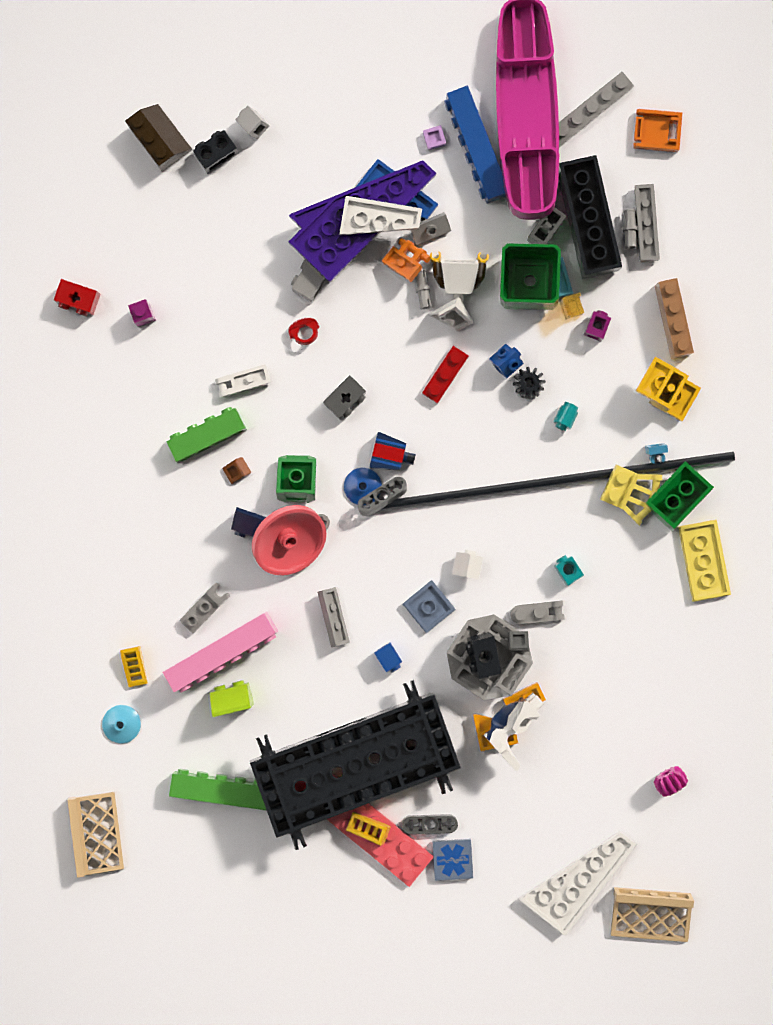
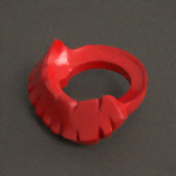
[288,318,320,345]

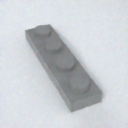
[634,184,660,262]

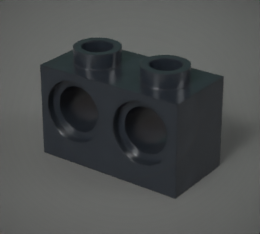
[192,130,239,174]

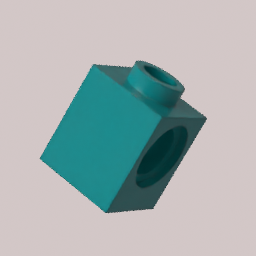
[554,555,584,586]

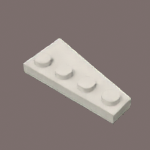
[339,196,422,235]

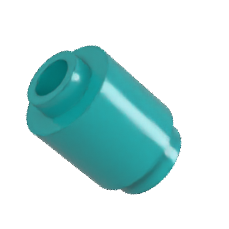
[553,401,578,431]

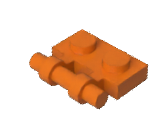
[381,238,431,282]

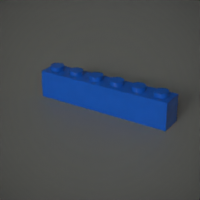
[444,85,506,204]

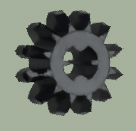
[513,366,546,400]

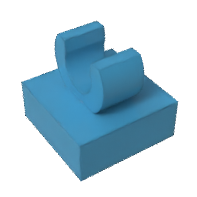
[645,443,668,463]

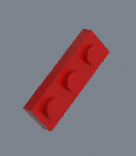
[422,345,469,404]

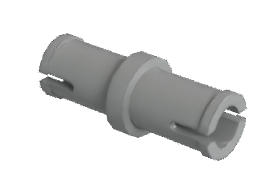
[622,209,638,249]
[415,269,432,309]

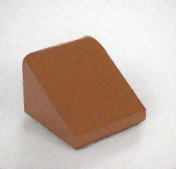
[222,457,251,484]

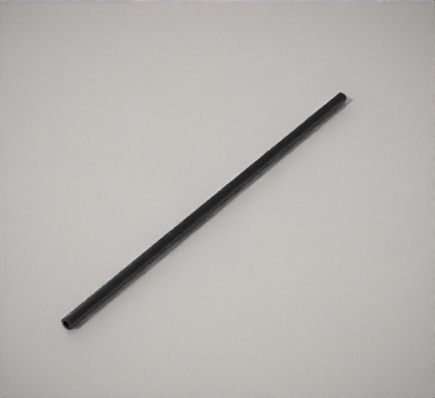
[375,451,735,511]

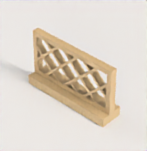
[67,791,124,878]
[610,887,694,942]

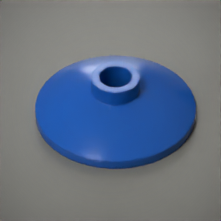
[344,467,382,506]

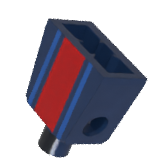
[369,432,416,471]

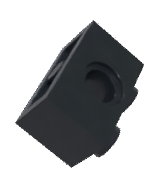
[465,632,501,679]

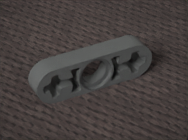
[358,477,407,516]
[402,814,458,834]

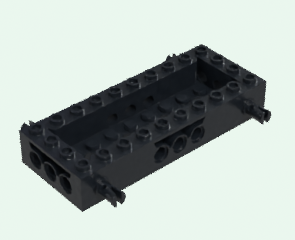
[249,680,461,850]

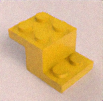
[635,356,701,422]

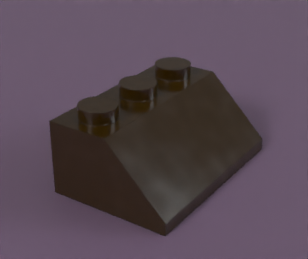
[125,104,192,172]

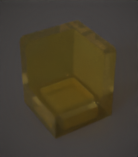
[560,292,585,320]

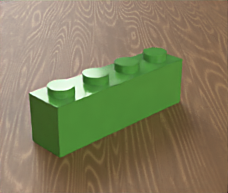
[166,407,247,463]

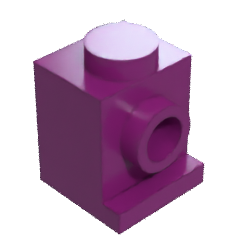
[583,310,611,342]

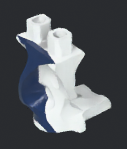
[484,693,545,772]

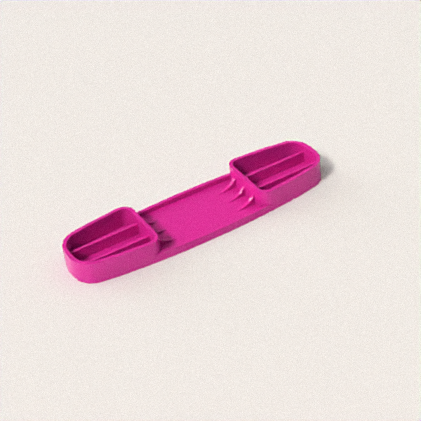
[496,0,560,220]

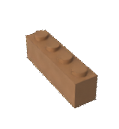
[655,278,694,360]

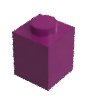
[128,299,156,327]

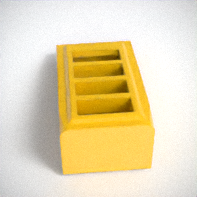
[120,646,148,687]
[346,812,391,846]

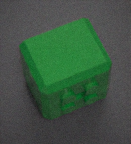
[500,243,561,310]

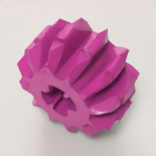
[653,766,688,797]

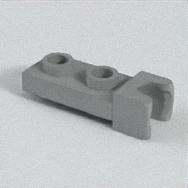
[179,582,230,634]

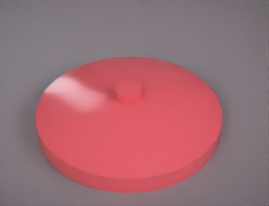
[252,505,327,575]

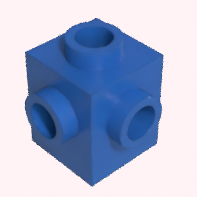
[489,344,524,379]

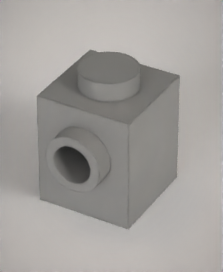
[235,105,270,140]

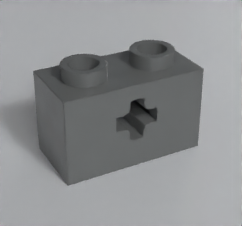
[527,207,566,244]
[323,375,366,420]

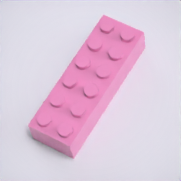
[162,612,278,693]

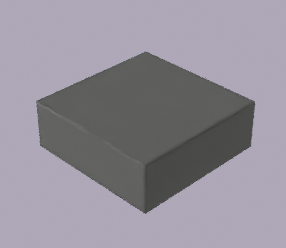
[508,631,529,652]

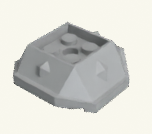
[446,614,533,701]

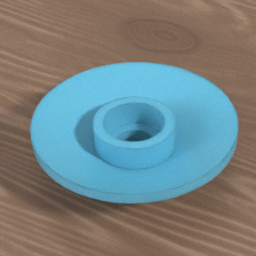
[102,705,141,743]

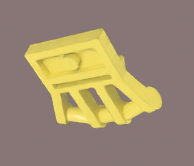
[600,464,662,526]

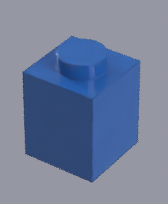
[374,642,402,673]

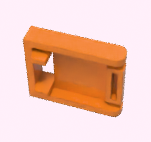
[633,109,683,152]

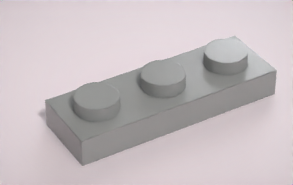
[317,587,350,648]

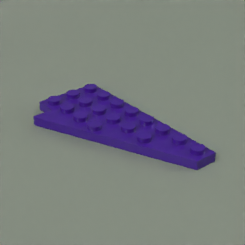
[288,160,437,283]

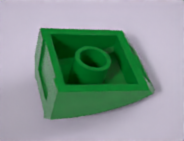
[276,455,316,503]

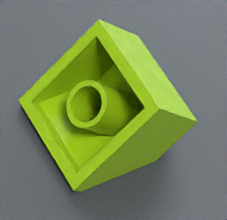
[210,680,254,717]

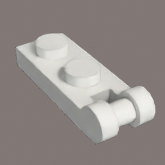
[215,364,271,398]

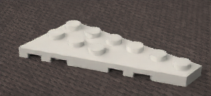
[519,831,636,936]

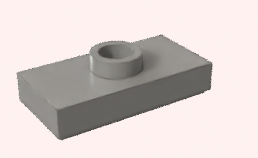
[411,212,451,245]

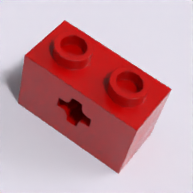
[54,279,101,317]

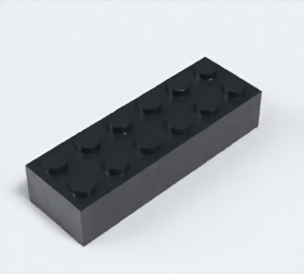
[558,155,622,279]

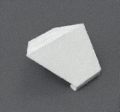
[427,297,473,331]

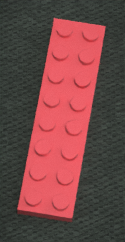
[295,773,433,887]

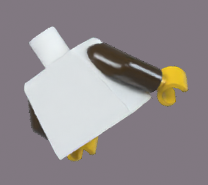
[430,251,489,304]

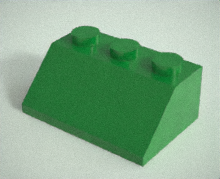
[645,461,714,532]

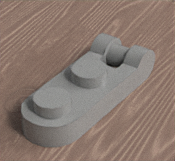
[510,600,565,624]

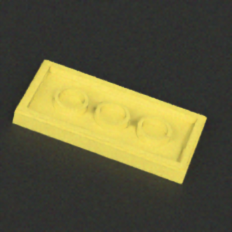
[678,519,731,602]

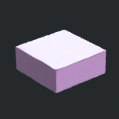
[423,125,446,150]

